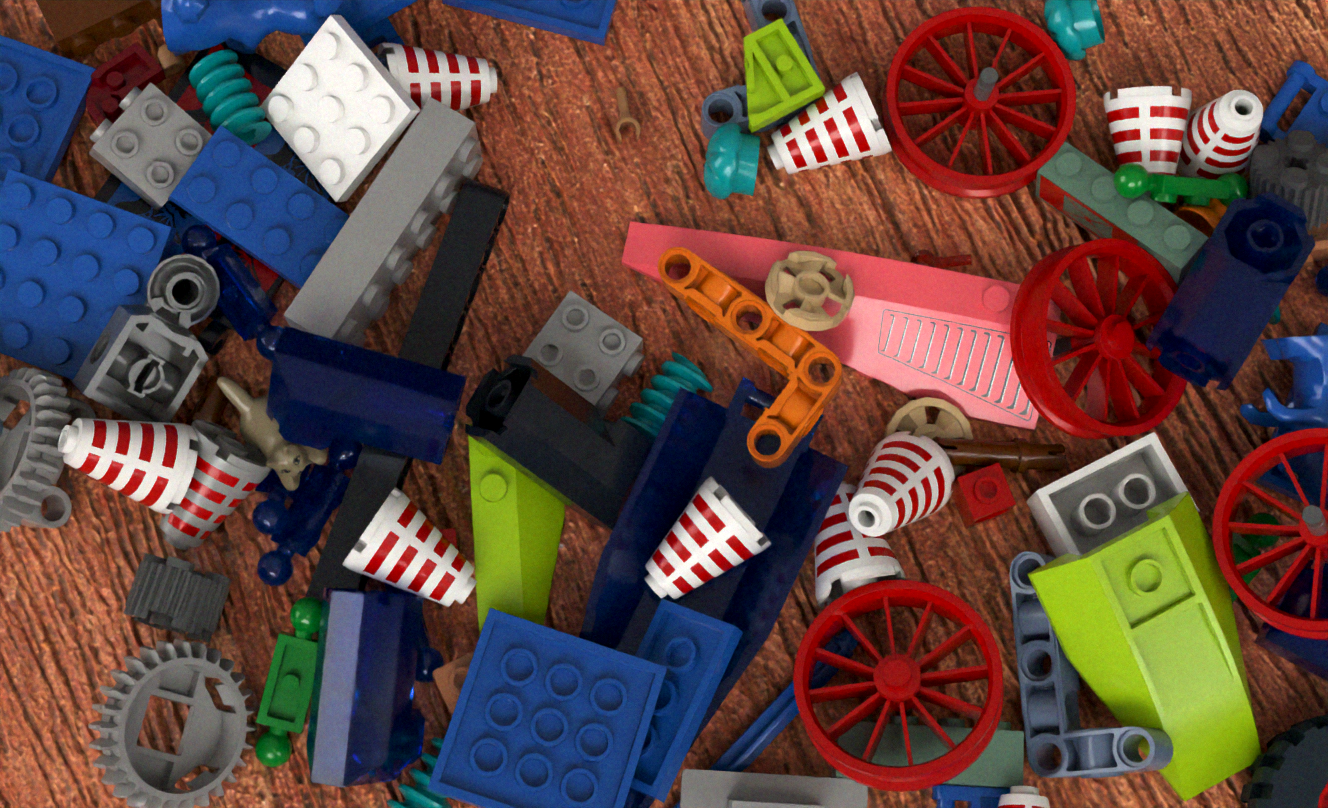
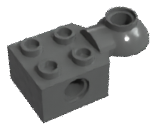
[72,254,220,423]

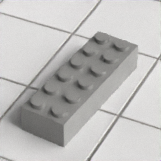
[283,97,483,365]

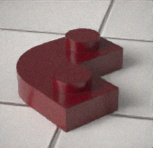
[85,42,166,128]

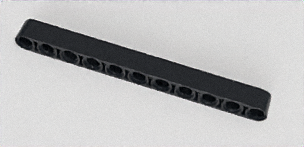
[305,179,510,639]

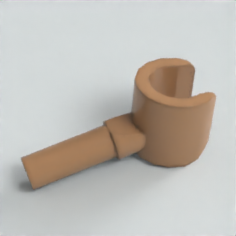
[157,44,189,77]
[615,87,641,144]

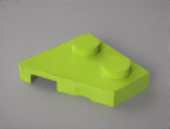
[743,18,825,133]

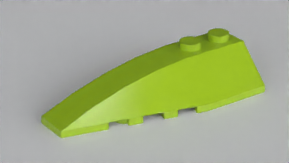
[468,424,565,637]

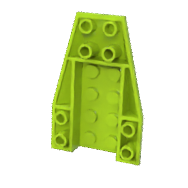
[1027,491,1262,802]

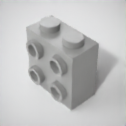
[89,82,213,212]
[522,290,645,412]

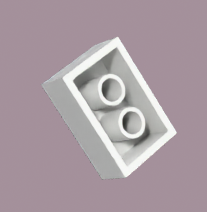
[1026,432,1200,558]

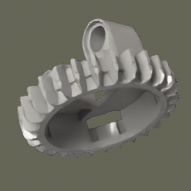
[0,367,96,533]
[88,639,257,808]

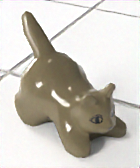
[217,376,328,491]

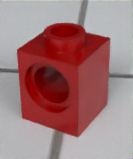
[951,463,1016,529]

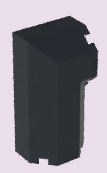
[465,354,658,530]

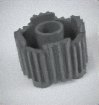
[1247,130,1328,231]
[124,553,232,643]

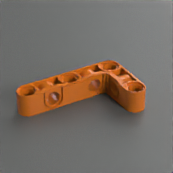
[657,247,843,468]

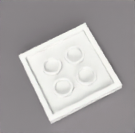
[260,15,420,202]

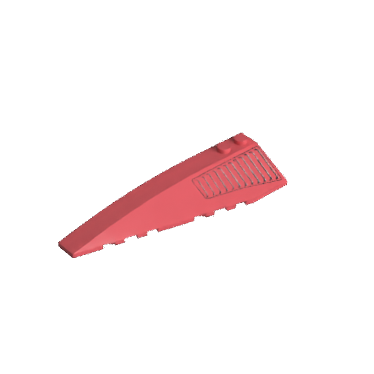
[621,221,1061,432]

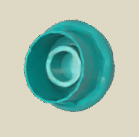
[1044,0,1105,61]
[704,123,760,200]

